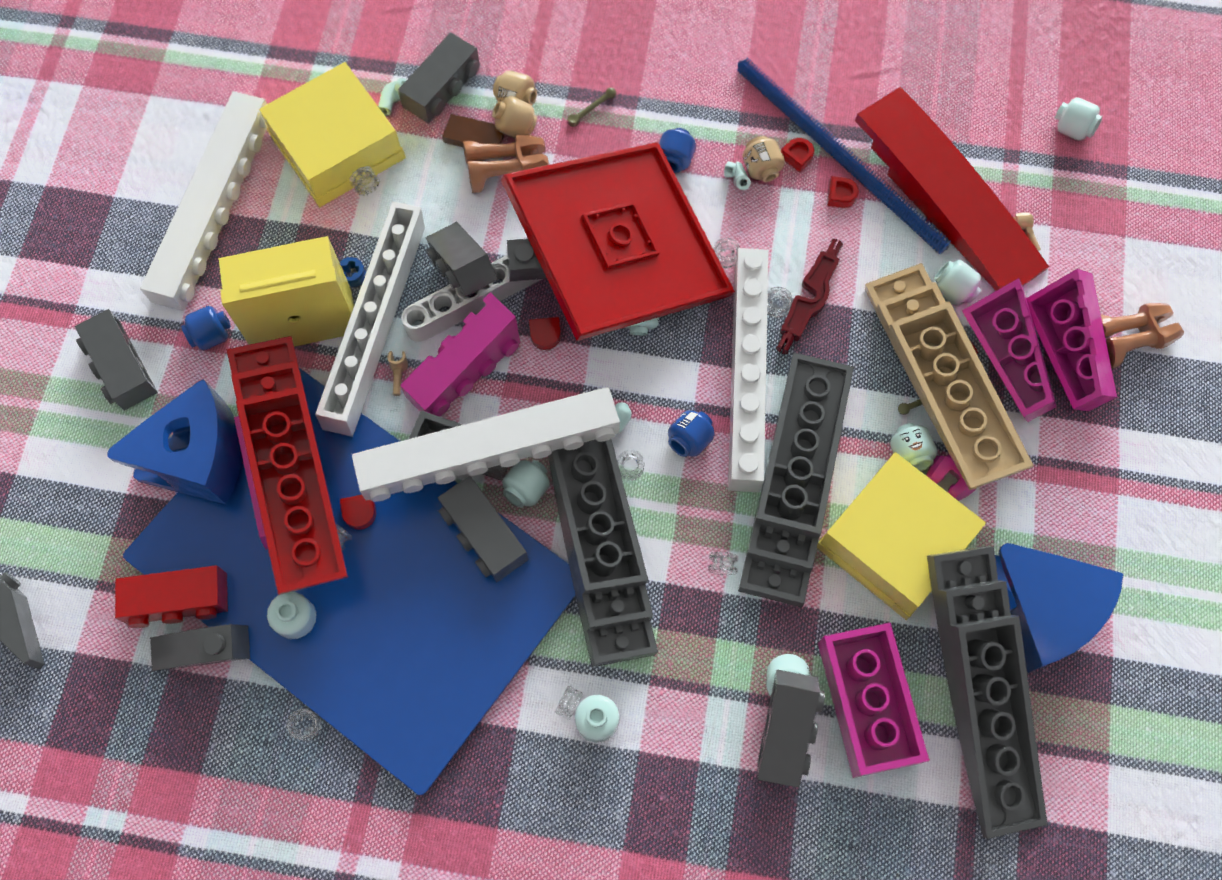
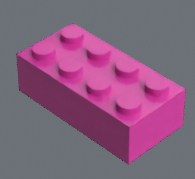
[818,623,929,778]

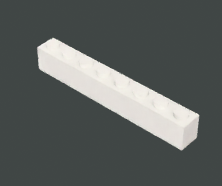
[140,91,267,311]
[315,201,425,437]
[728,248,769,493]
[352,387,620,502]

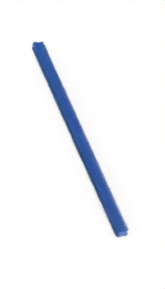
[737,57,951,254]

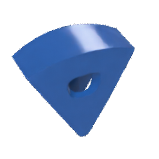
[107,379,242,504]
[995,543,1124,673]

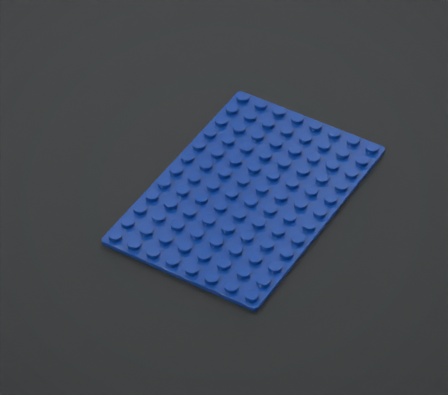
[123,368,576,795]

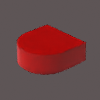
[781,138,814,173]
[827,176,859,208]
[529,317,561,350]
[340,495,376,530]

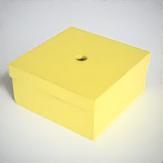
[259,62,406,208]
[218,236,354,347]
[817,452,986,620]

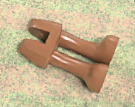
[463,134,549,194]
[1101,303,1184,369]

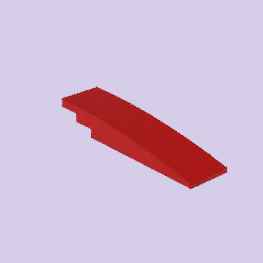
[855,86,1049,291]
[226,336,348,595]

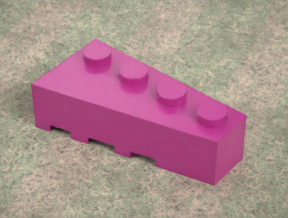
[1026,269,1117,411]
[962,278,1057,422]
[400,292,521,417]

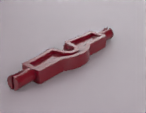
[776,239,843,354]

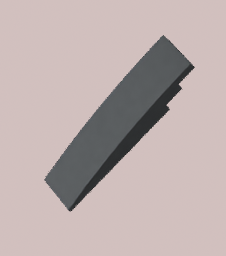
[738,352,854,608]
[548,439,658,667]
[927,546,1048,839]

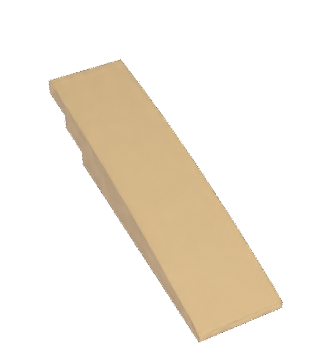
[865,263,1034,490]

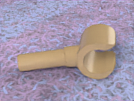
[1013,212,1041,251]
[387,351,408,396]

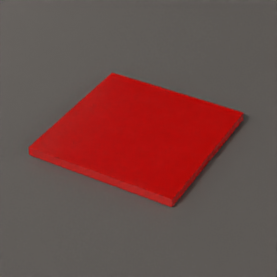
[501,142,735,341]

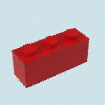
[115,565,228,628]

